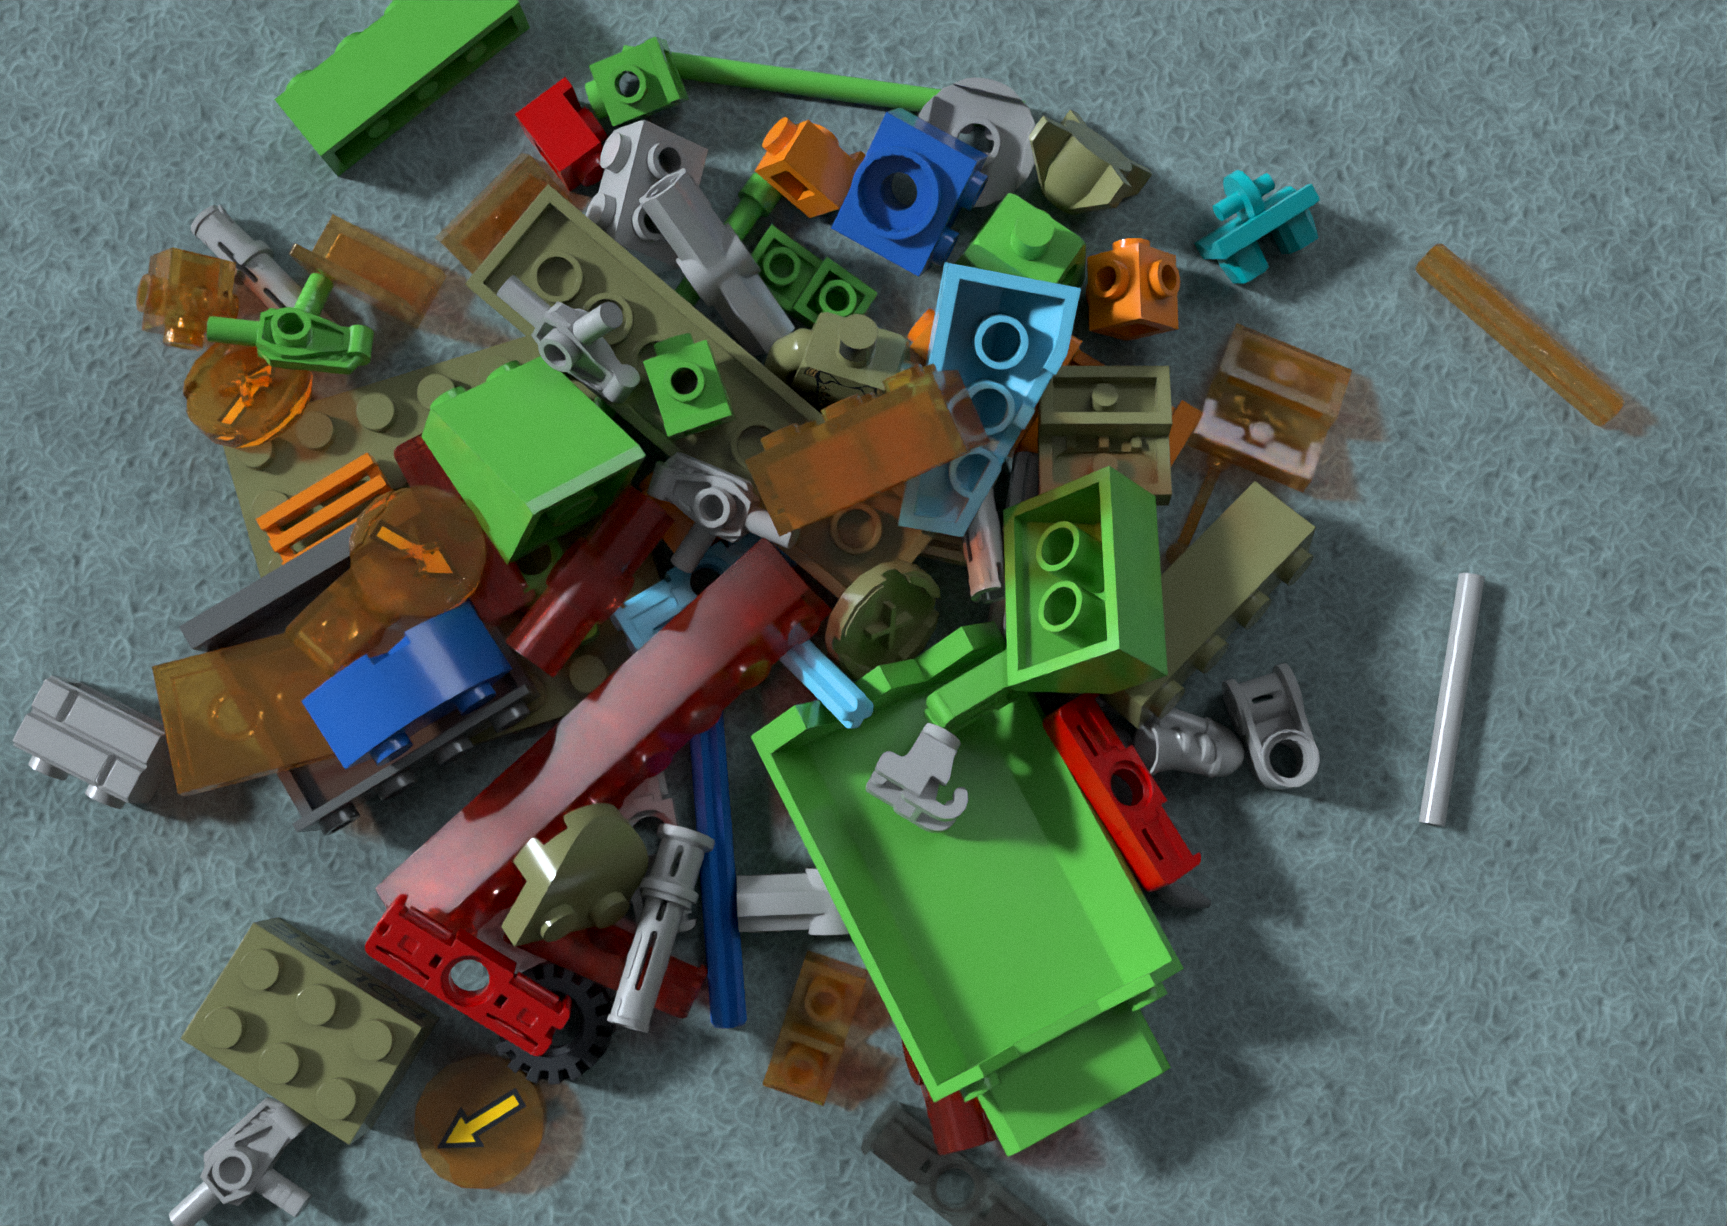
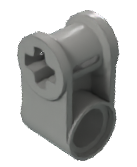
[1222,663,1320,791]

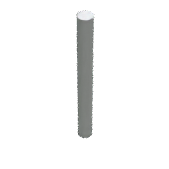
[1419,573,1485,827]

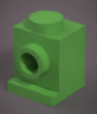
[585,37,689,127]
[643,333,736,441]

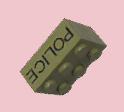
[180,917,440,1145]

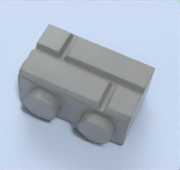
[12,675,185,809]

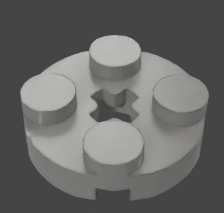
[918,77,1035,207]

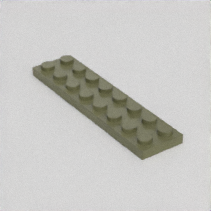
[465,184,937,598]

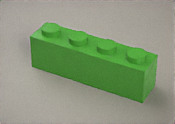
[274,0,530,176]

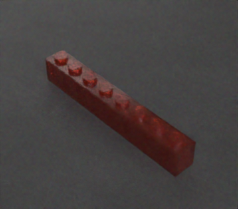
[375,538,832,937]

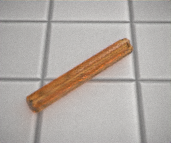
[1415,243,1625,426]

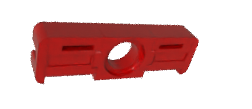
[1042,693,1201,893]
[365,894,572,1056]

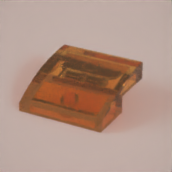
[1187,323,1352,493]

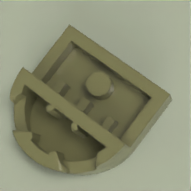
[501,803,648,947]

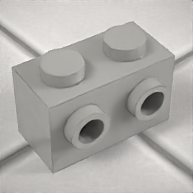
[586,120,708,274]

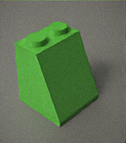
[421,356,646,565]

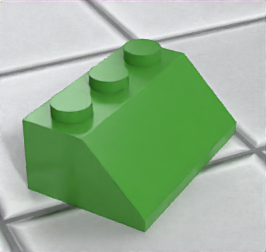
[1003,466,1168,694]

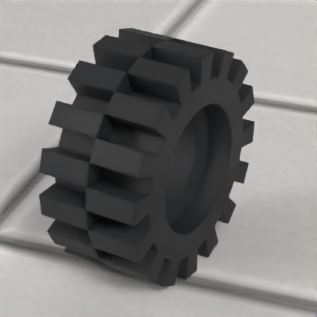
[492,959,616,1085]

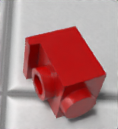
[515,77,608,192]

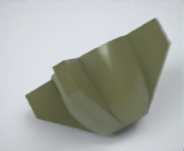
[1028,109,1152,215]

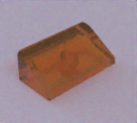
[435,153,573,275]

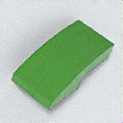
[751,224,878,329]

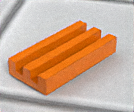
[255,452,397,565]

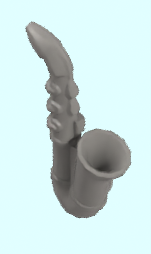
[1078,693,1245,778]

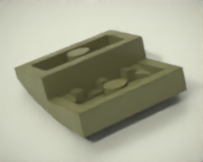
[1038,366,1173,506]

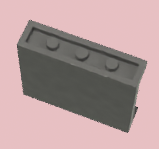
[179,490,541,836]

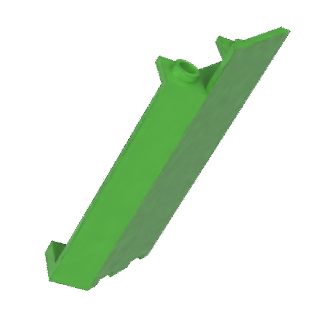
[750,621,1184,1157]

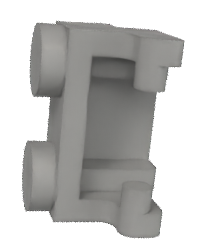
[866,723,968,833]

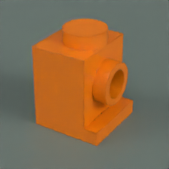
[755,117,866,218]

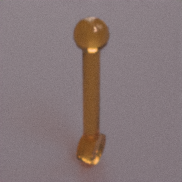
[1166,446,1233,565]

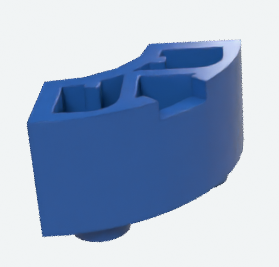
[301,603,512,769]

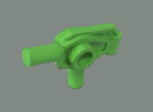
[207,273,374,375]

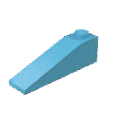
[898,262,1081,537]

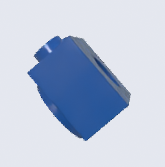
[831,108,989,277]

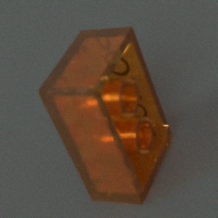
[745,363,990,537]

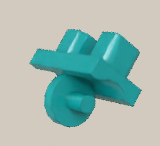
[1194,170,1321,284]

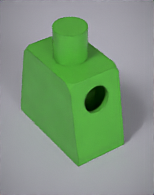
[954,193,1086,288]

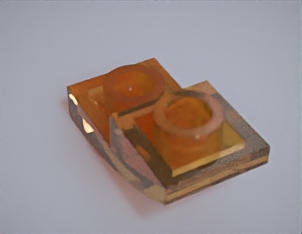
[284,545,438,677]
[762,950,868,1106]

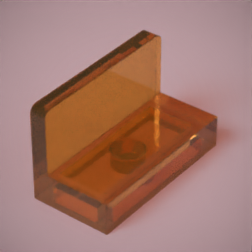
[288,214,446,329]

